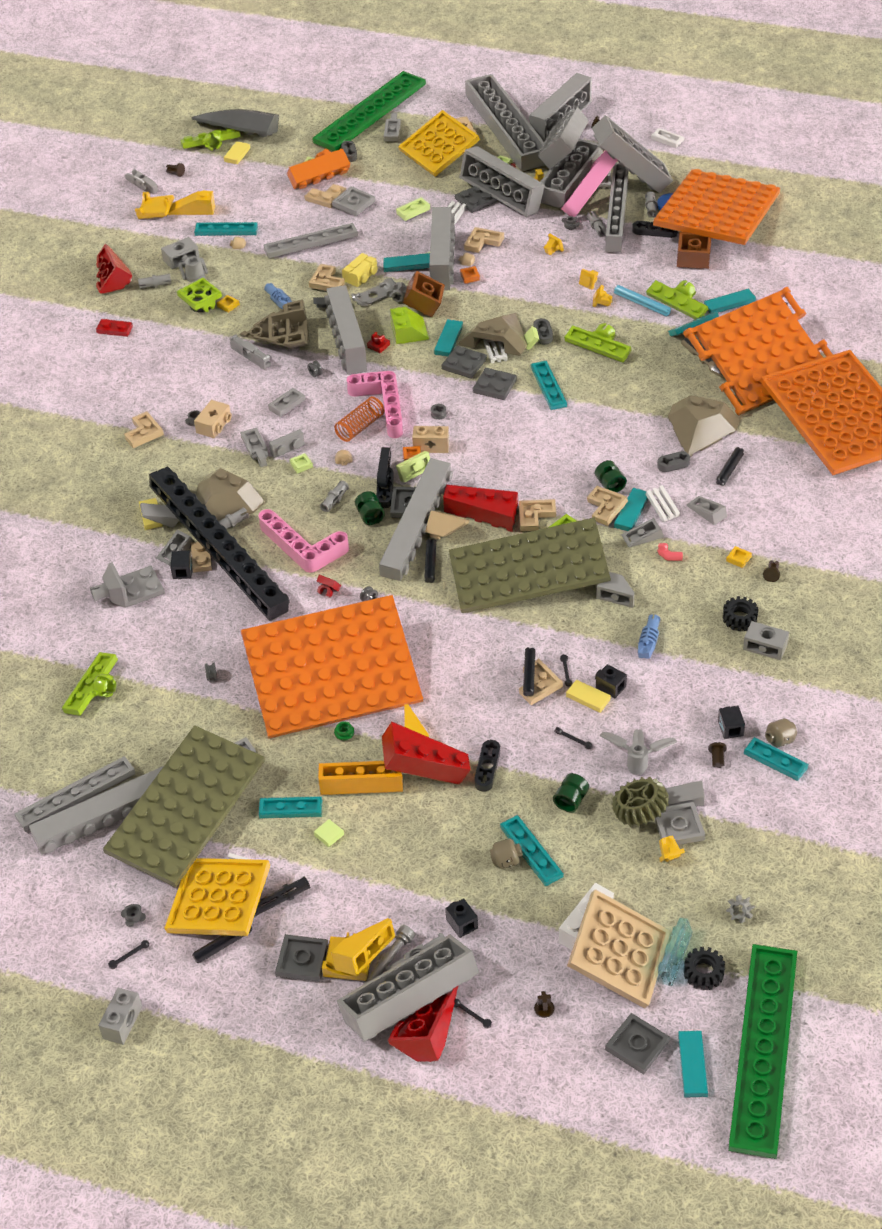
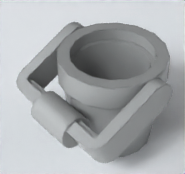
[179,256,208,282]

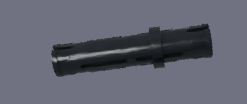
[254,876,311,917]

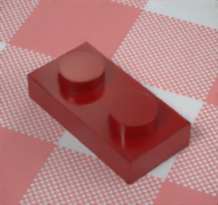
[96,319,133,337]

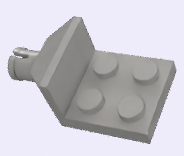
[90,562,165,608]

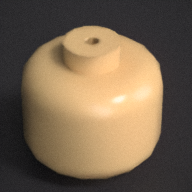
[230,236,246,249]
[458,252,475,266]
[335,450,353,466]

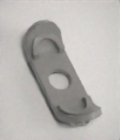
[351,278,395,306]

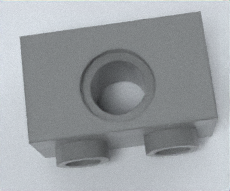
[161,237,199,269]
[743,621,789,661]
[98,988,142,1045]

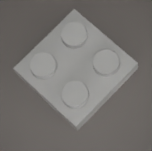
[332,186,375,216]
[655,802,705,845]

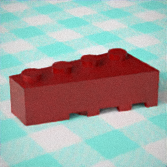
[443,485,518,532]
[382,722,470,784]

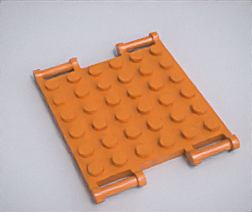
[683,287,833,416]

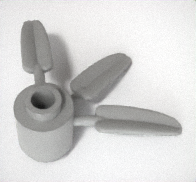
[600,729,677,775]

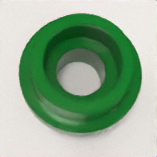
[334,721,354,741]

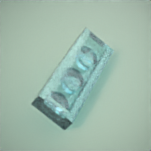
[658,918,693,986]

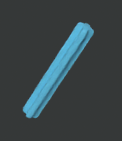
[614,285,671,316]

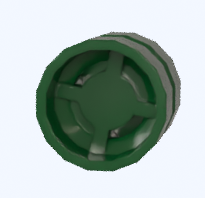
[595,460,627,493]
[355,491,385,525]
[553,773,590,813]

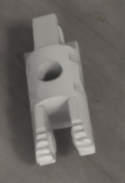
[124,169,158,194]

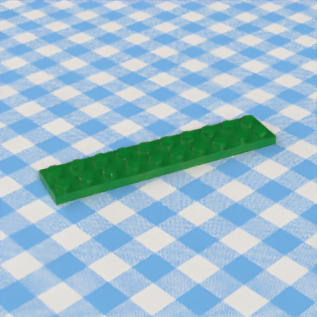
[312,71,426,151]
[728,944,798,1159]

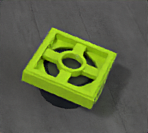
[177,278,222,313]

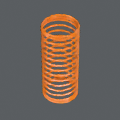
[334,396,385,442]

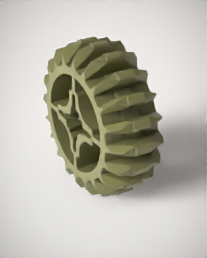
[612,777,669,827]

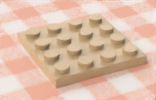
[567,889,671,1008]

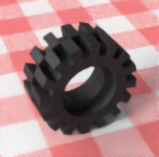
[722,596,759,632]
[683,946,725,990]

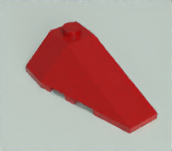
[96,244,132,294]
[388,986,458,1062]

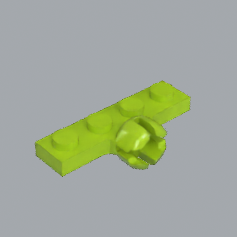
[180,128,241,151]
[646,280,708,319]
[564,323,631,363]
[62,652,118,716]

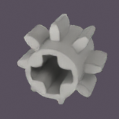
[389,282,407,302]
[726,894,755,923]

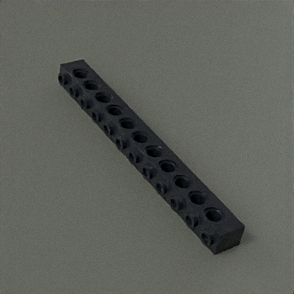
[149,466,290,621]

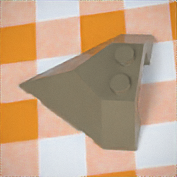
[240,299,309,349]
[459,313,527,356]
[668,395,740,457]
[196,468,264,521]

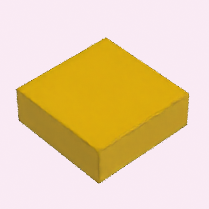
[216,295,240,313]
[726,546,752,568]

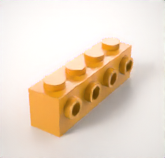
[318,761,403,795]

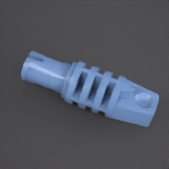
[264,283,292,309]
[638,614,660,659]

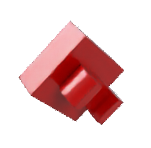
[367,332,390,353]
[316,574,341,598]

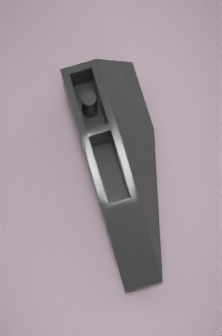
[192,109,279,137]

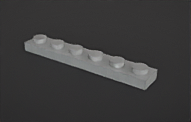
[263,223,358,258]
[15,756,135,832]

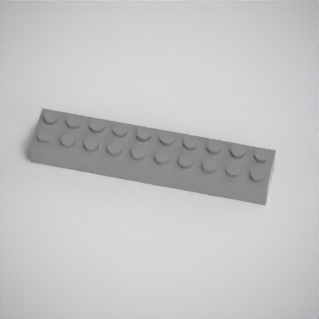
[465,74,545,171]

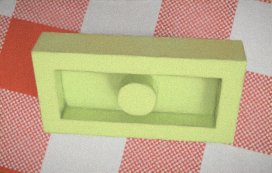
[396,198,430,221]
[396,451,430,483]

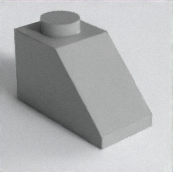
[596,572,635,608]

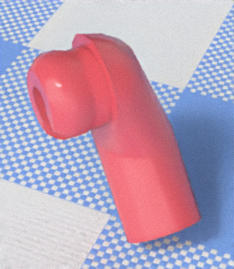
[657,543,683,561]

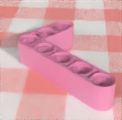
[561,150,618,217]
[346,371,403,438]
[259,509,349,573]

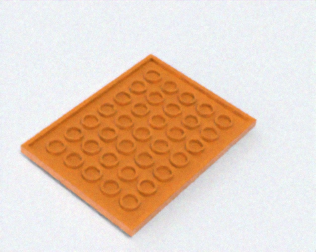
[653,169,780,245]
[760,350,882,475]
[241,595,423,739]

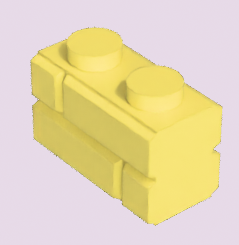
[342,253,378,287]

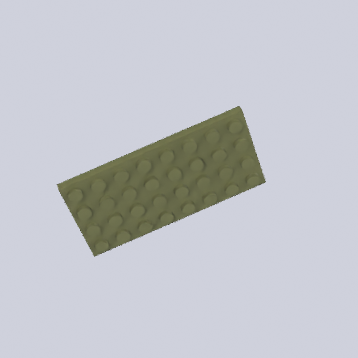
[449,517,611,613]
[103,725,265,888]

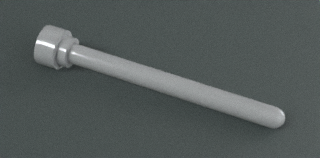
[363,925,415,985]

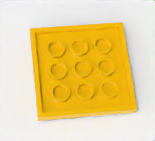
[398,110,480,177]
[164,858,270,936]

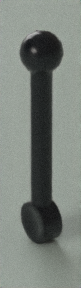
[560,654,572,687]
[554,727,592,749]
[108,940,149,969]
[454,998,492,1028]

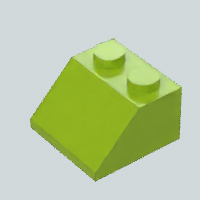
[390,307,429,344]

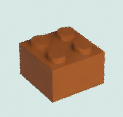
[677,232,711,269]
[403,271,445,317]

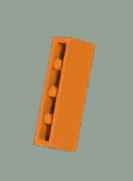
[287,149,350,189]

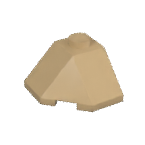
[425,511,469,539]

